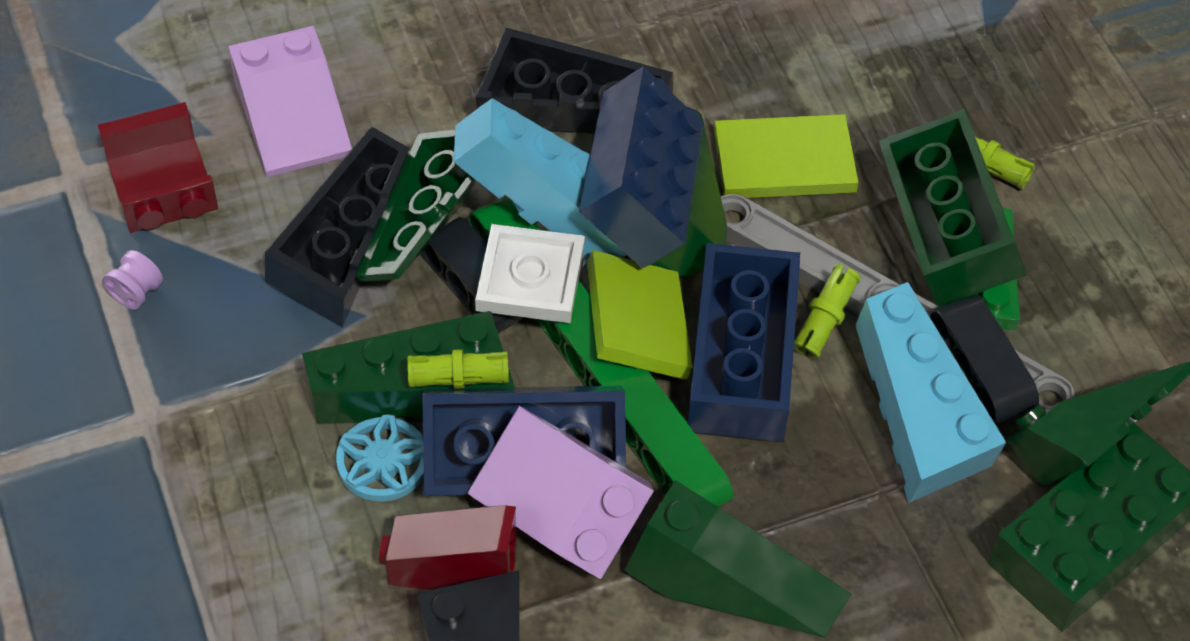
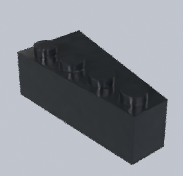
[475,28,673,133]
[265,126,409,328]
[417,570,520,641]

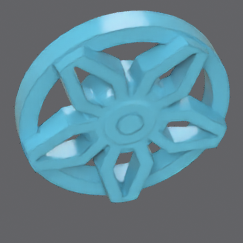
[336,415,424,502]

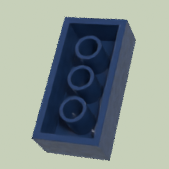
[579,66,703,268]
[688,243,801,442]
[422,386,626,496]

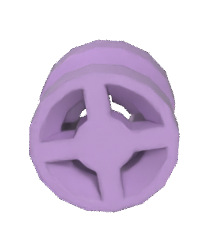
[102,250,163,310]

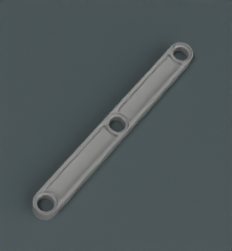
[721,194,1075,410]

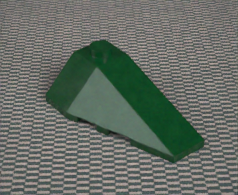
[623,109,727,277]
[356,130,476,282]
[1006,361,1190,487]
[624,480,852,638]

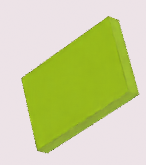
[714,114,859,198]
[587,250,693,380]

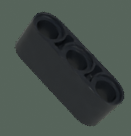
[422,216,526,334]
[929,294,1040,424]

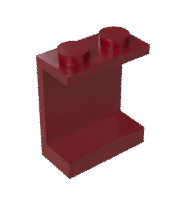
[98,102,218,233]

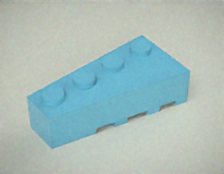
[454,98,627,271]
[855,282,1006,503]

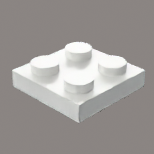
[475,224,585,323]

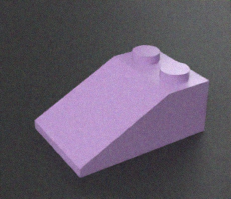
[228,26,352,177]
[467,406,654,579]

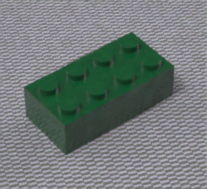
[879,108,1027,307]
[988,423,1190,632]

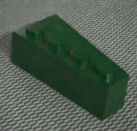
[302,311,515,424]

